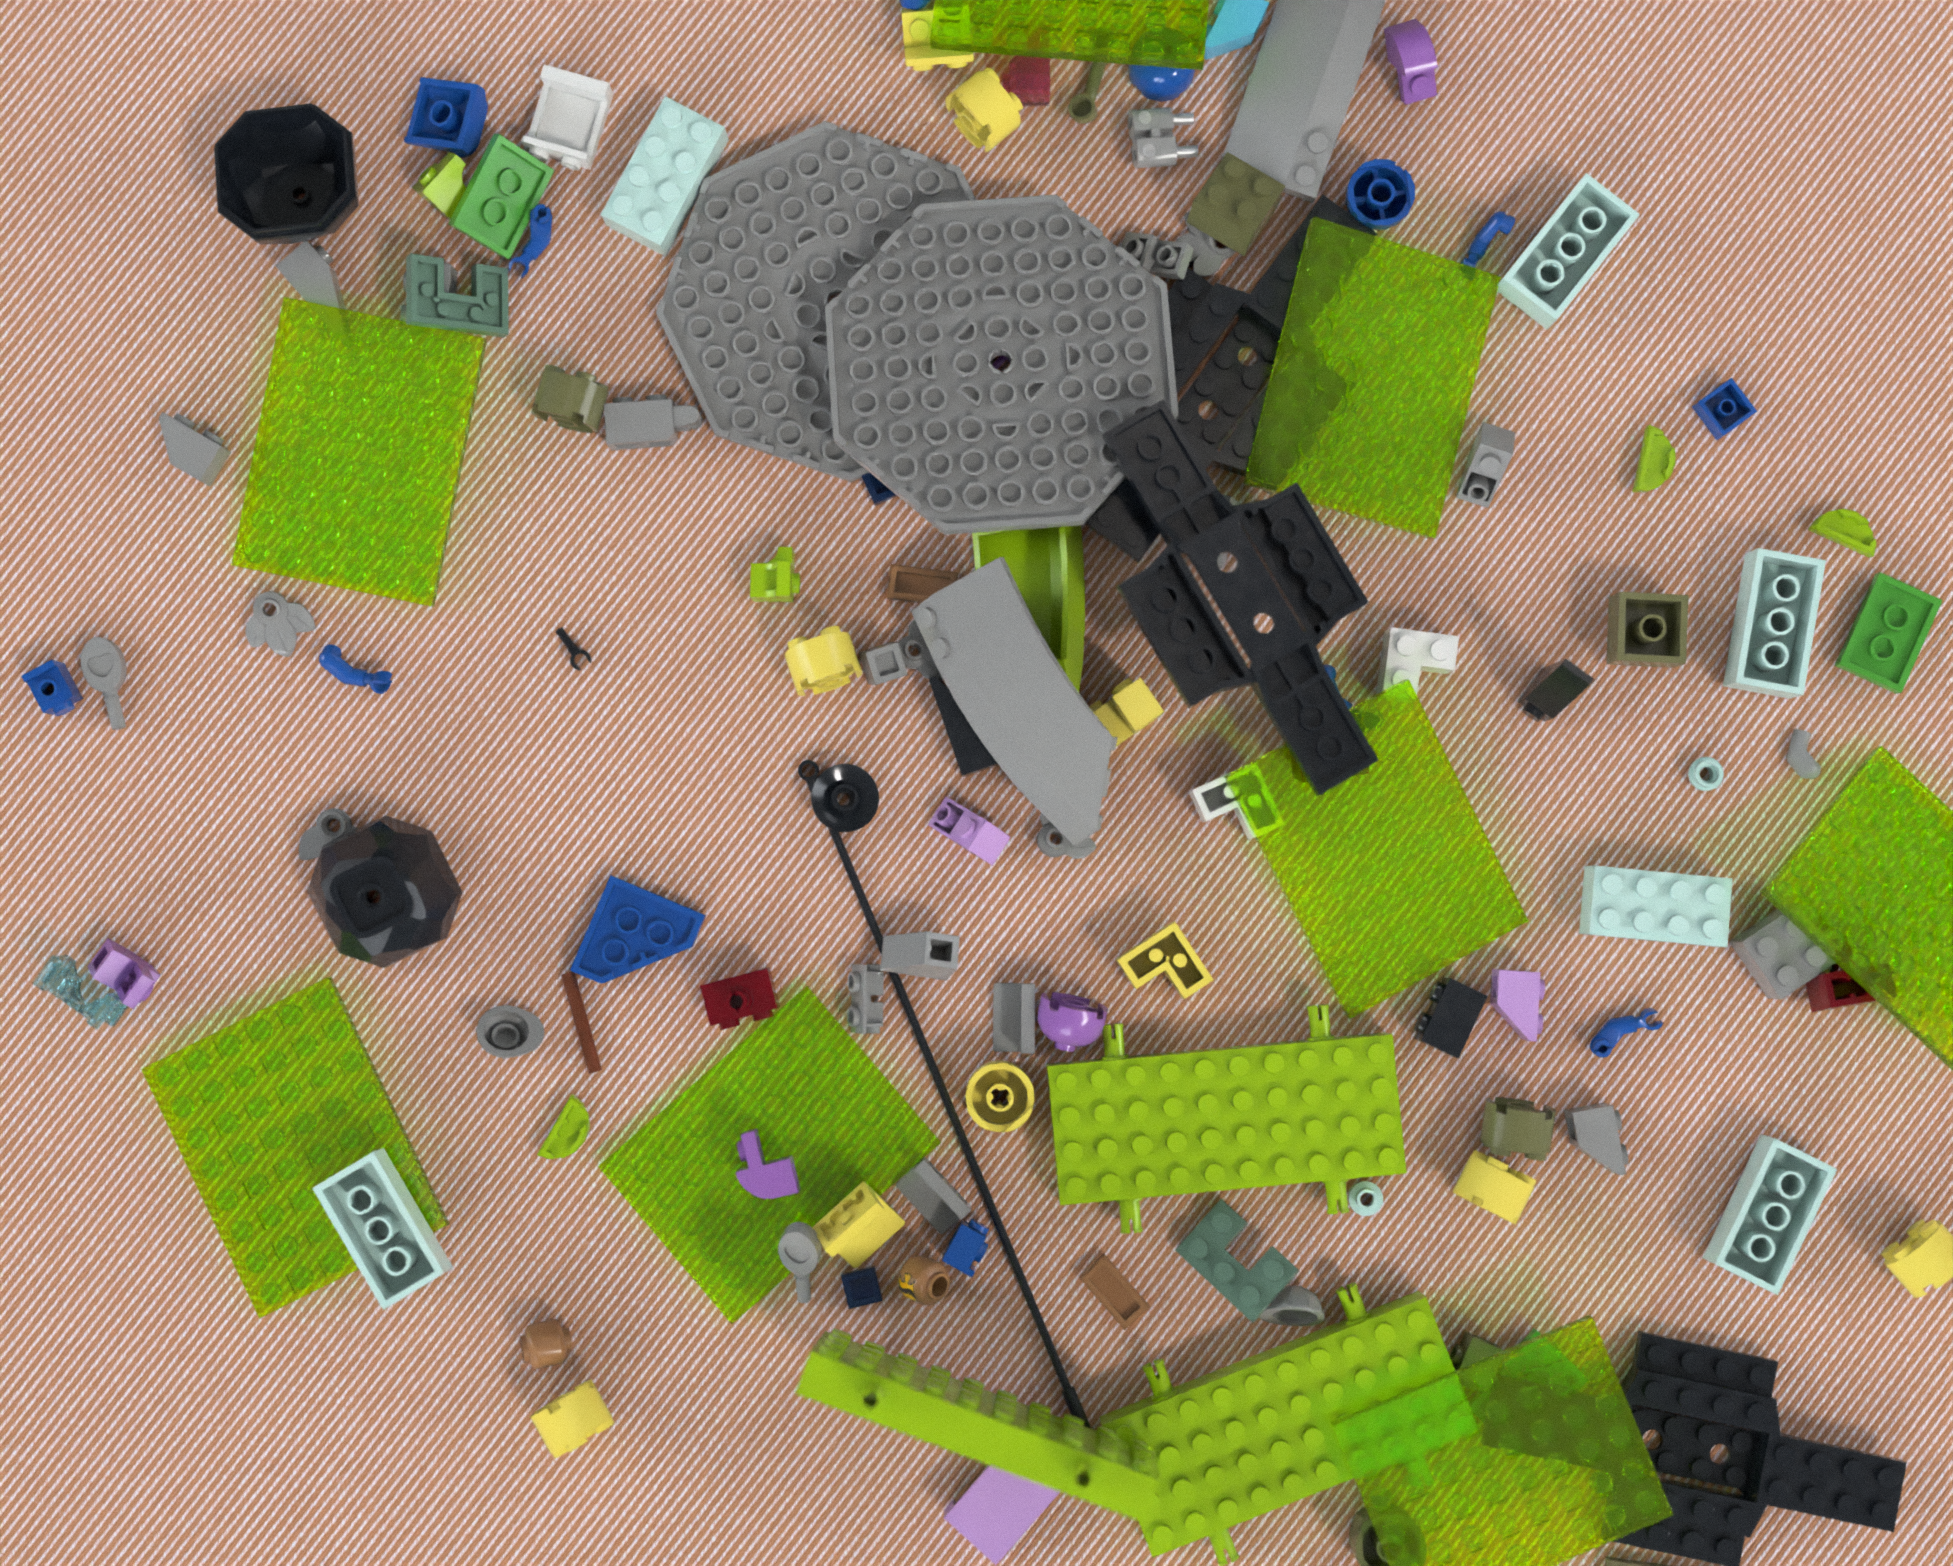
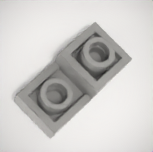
[1121,232,1194,280]

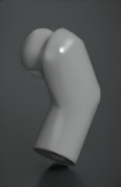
[1787,729,1821,779]

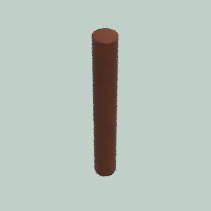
[561,972,602,1074]

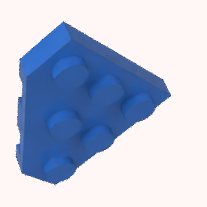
[570,875,706,984]

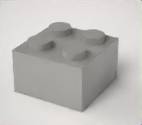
[1729,904,1838,1000]

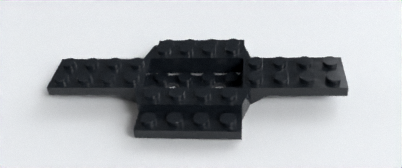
[1084,195,1378,563]
[1102,399,1379,796]
[1480,1331,1907,1566]

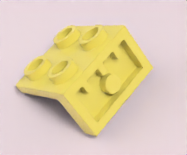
[901,5,974,71]
[812,1181,905,1268]

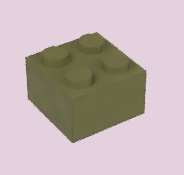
[1187,152,1285,256]
[1606,592,1689,668]

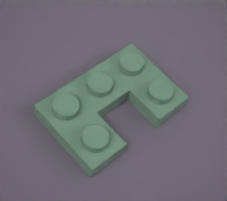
[406,253,509,338]
[1175,1199,1300,1323]

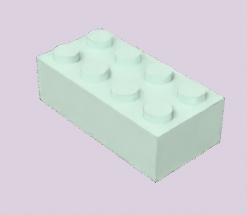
[601,96,729,257]
[1494,173,1640,330]
[1723,548,1826,699]
[1579,865,1733,947]
[1702,1134,1837,1295]
[312,1148,453,1310]

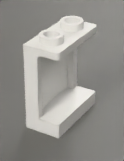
[521,64,614,171]

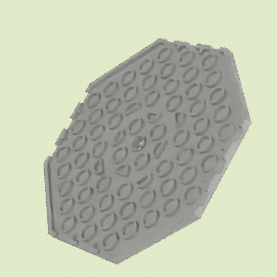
[656,121,996,482]
[825,195,1179,535]

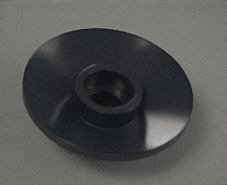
[811,764,879,832]

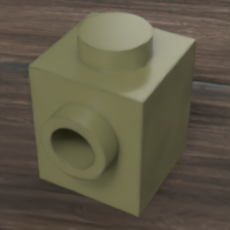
[1450,1331,1505,1390]

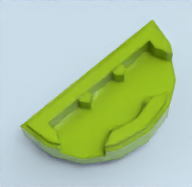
[1632,425,1676,493]
[1808,508,1877,558]
[537,1094,590,1159]

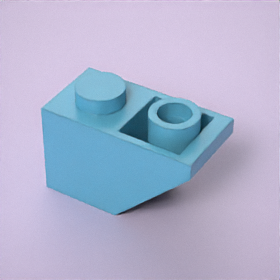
[1199,0,1269,60]

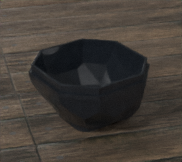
[214,104,359,245]
[307,815,463,969]

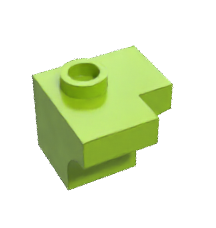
[412,152,466,220]
[750,547,800,602]

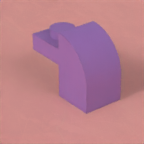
[1384,19,1438,105]
[88,938,161,1009]
[735,1128,801,1199]

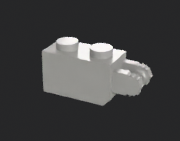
[604,394,704,451]

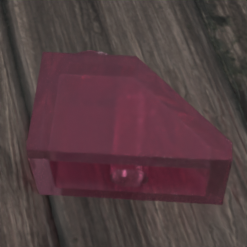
[1002,28,1050,106]

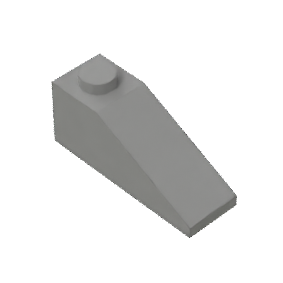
[276,241,354,350]

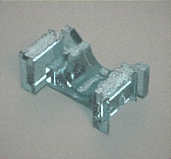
[32,954,128,1030]

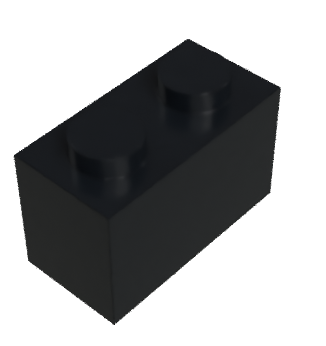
[1414,977,1488,1059]

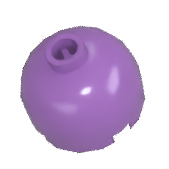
[1038,992,1108,1052]

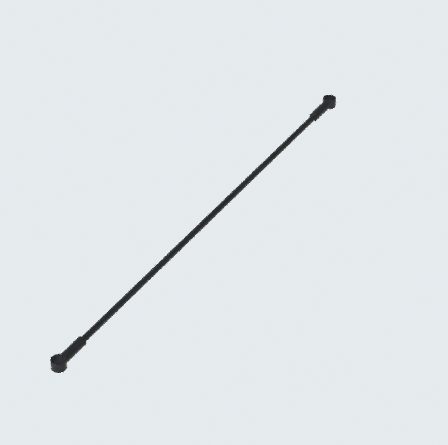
[798,760,1096,1430]

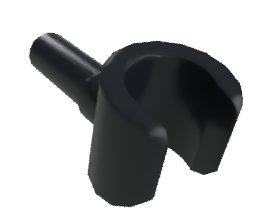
[556,627,592,670]

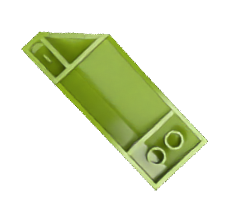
[972,525,1085,692]

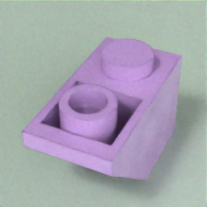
[928,797,1011,866]
[1490,969,1545,1042]

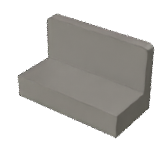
[993,983,1035,1054]
[896,1156,972,1234]

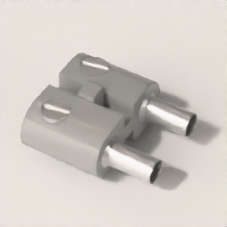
[1128,107,1199,168]

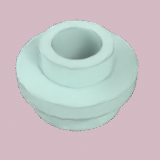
[1688,757,1724,791]
[1348,1181,1383,1216]

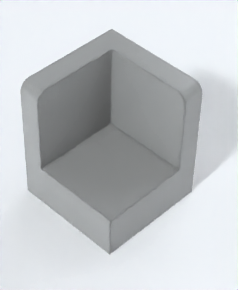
[858,642,908,685]

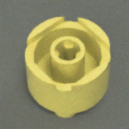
[945,67,1023,152]
[784,626,862,696]
[965,1060,1035,1132]
[1453,1149,1537,1225]
[1881,1219,1953,1298]
[530,1379,615,1458]

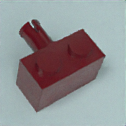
[1806,936,1895,1012]
[700,967,780,1030]

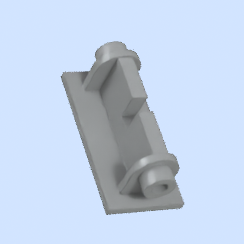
[847,964,884,1034]

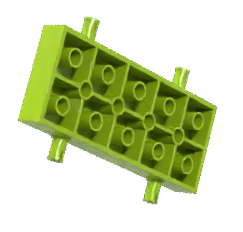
[1046,1004,1407,1234]
[1099,1283,1478,1566]
[795,1329,1160,1523]

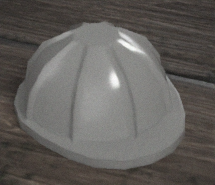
[476,1005,545,1059]
[1259,1285,1325,1326]

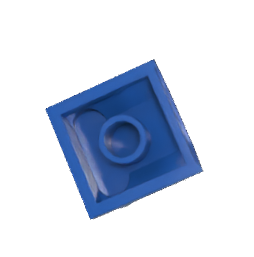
[404,77,488,158]

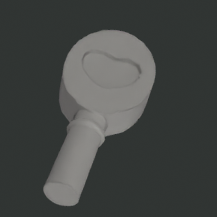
[80,637,127,730]
[778,1222,822,1303]

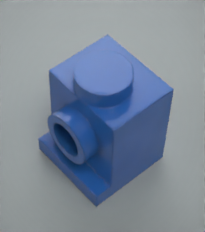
[21,660,83,716]
[942,1219,989,1277]

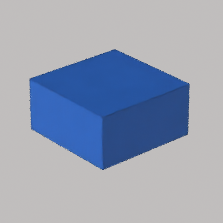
[1692,378,1757,440]

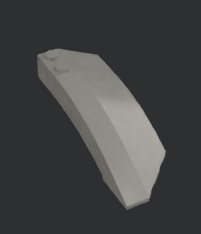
[1221,0,1386,203]
[911,557,1117,845]

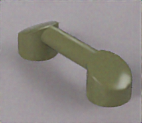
[1068,30,1116,124]

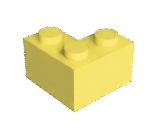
[1089,677,1165,747]
[1115,922,1214,999]

